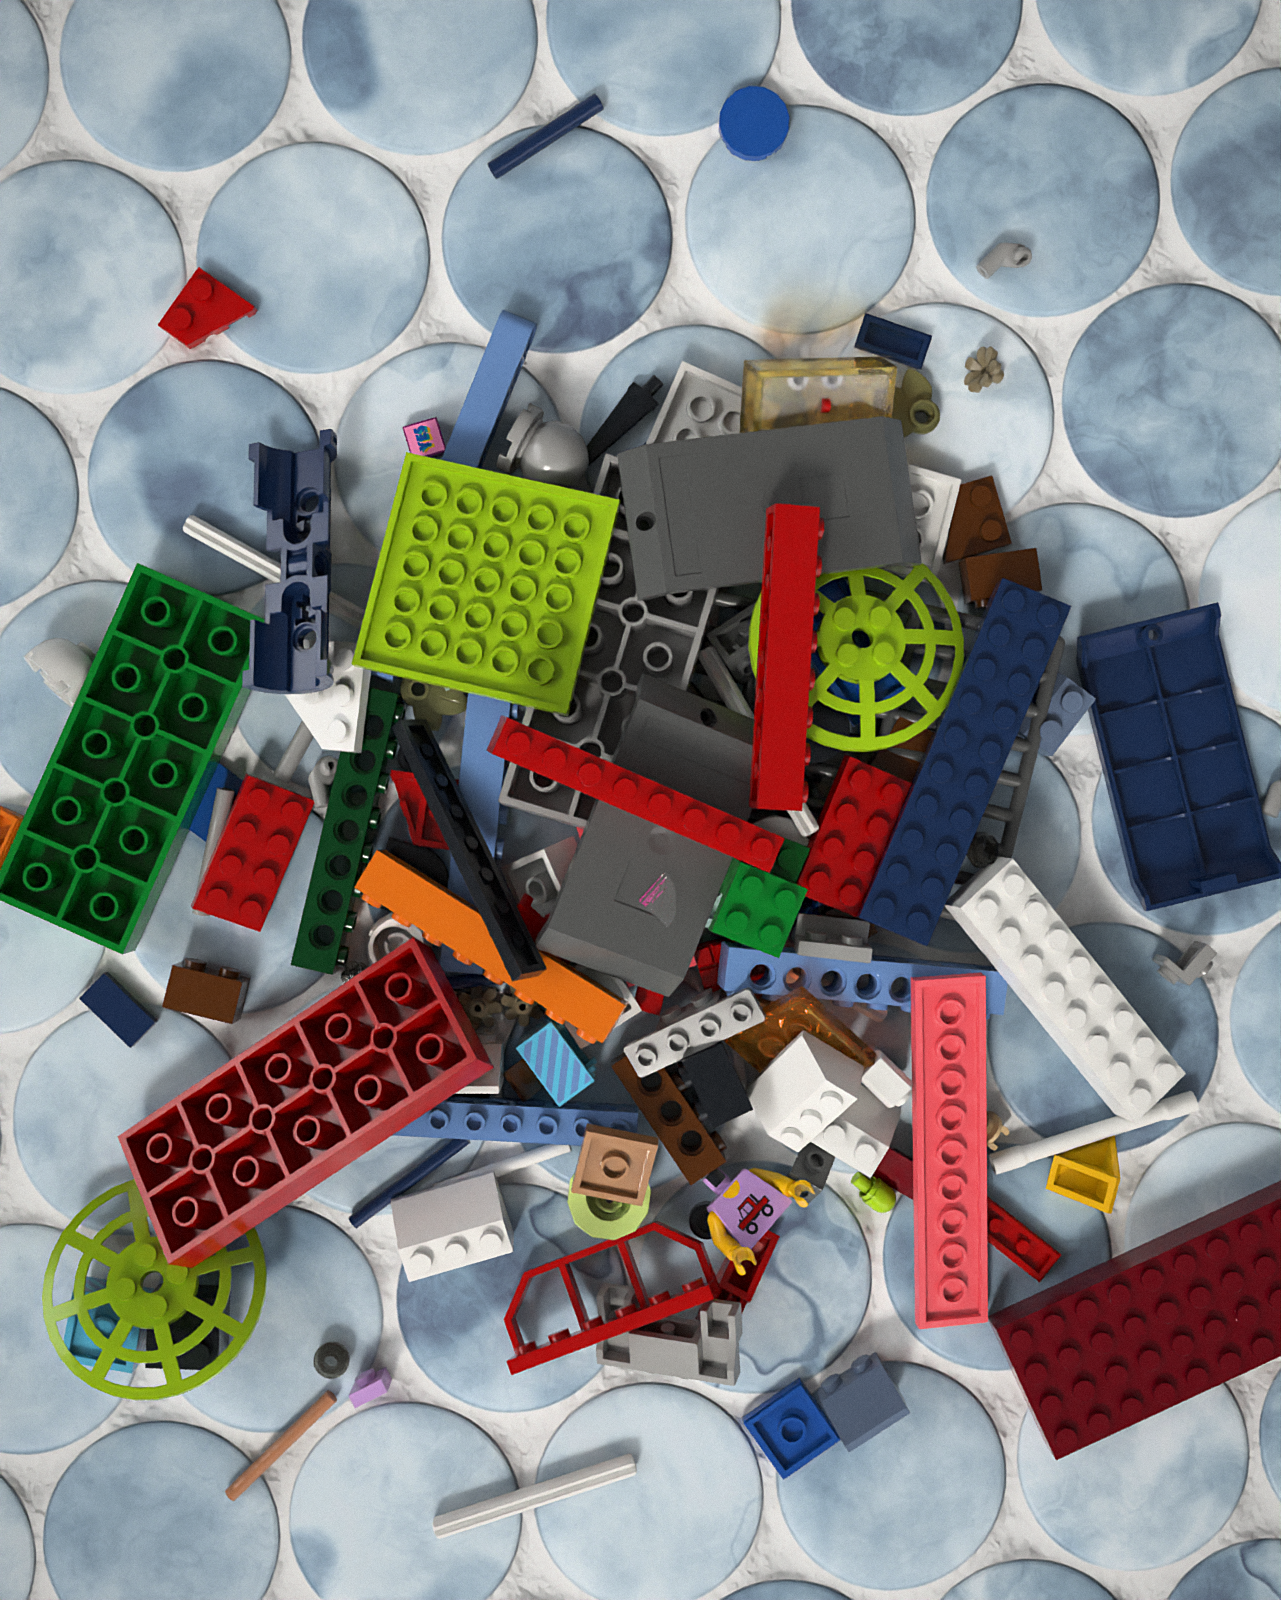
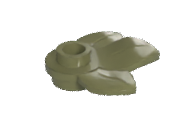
[874,369,940,438]
[400,678,467,731]

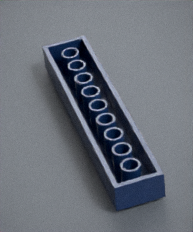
[857,578,1072,946]

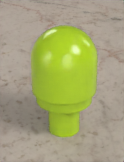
[851,1172,896,1213]

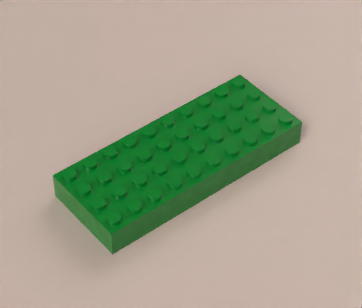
[0,563,264,955]

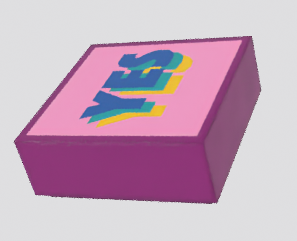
[402,417,446,458]

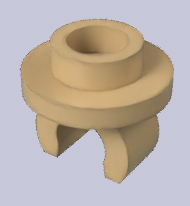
[987,1111,1010,1150]

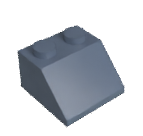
[1017,672,1096,756]
[817,1352,910,1452]

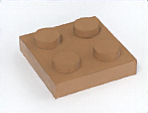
[571,1123,658,1206]

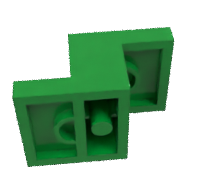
[708,830,810,958]

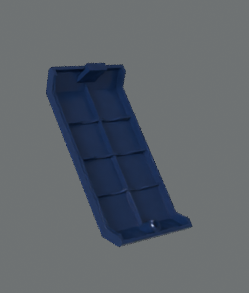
[1076,602,1281,911]

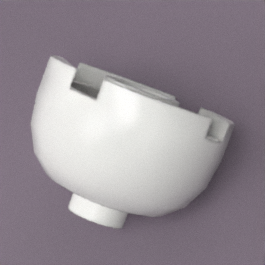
[24,638,96,707]

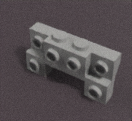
[596,1283,743,1386]

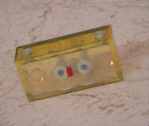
[739,357,897,433]

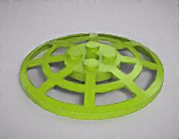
[748,563,964,752]
[42,1179,267,1401]

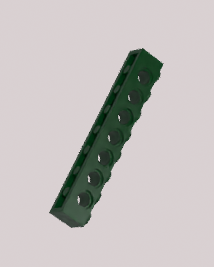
[291,687,406,975]

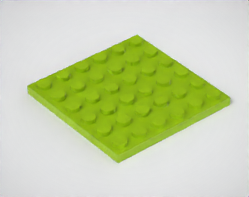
[352,452,621,716]

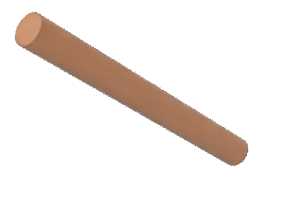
[225,1390,337,1501]

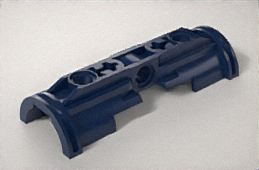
[242,429,337,694]

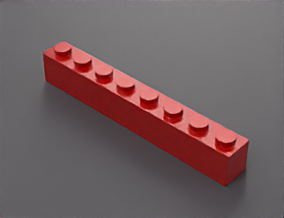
[749,503,824,811]
[487,715,785,873]

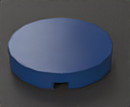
[718,86,790,161]

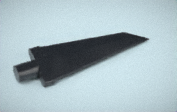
[587,375,664,466]

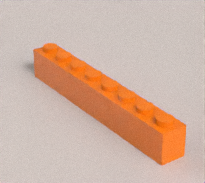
[354,850,629,1044]

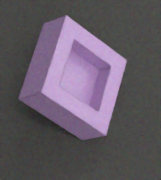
[349,1367,392,1408]

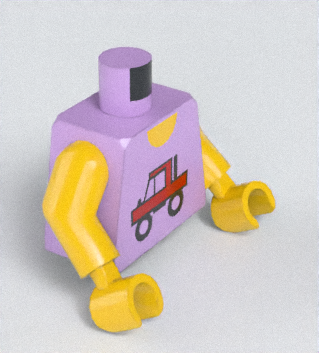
[702,1167,815,1275]

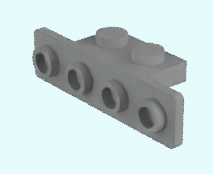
[624,987,766,1078]

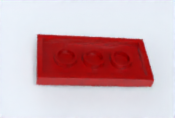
[796,755,912,917]
[191,773,314,932]

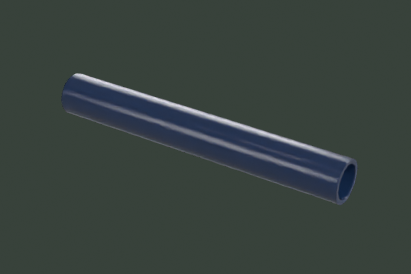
[487,93,604,179]

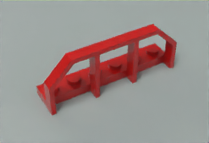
[503,1220,721,1375]

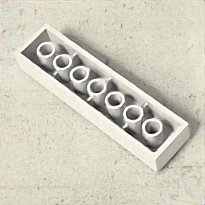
[945,856,1186,1123]

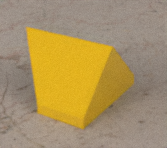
[1045,1136,1121,1214]

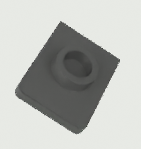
[786,1142,835,1204]

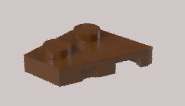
[943,475,1012,564]

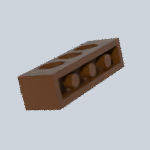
[611,1052,727,1185]

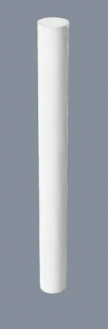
[433,1144,572,1187]

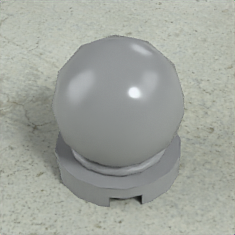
[497,403,589,489]

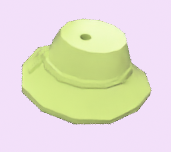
[567,1174,651,1240]

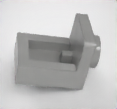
[1152,941,1217,986]

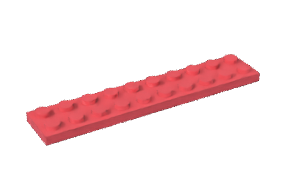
[911,972,988,1329]

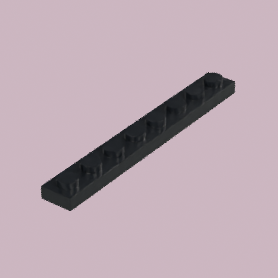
[392,719,547,981]

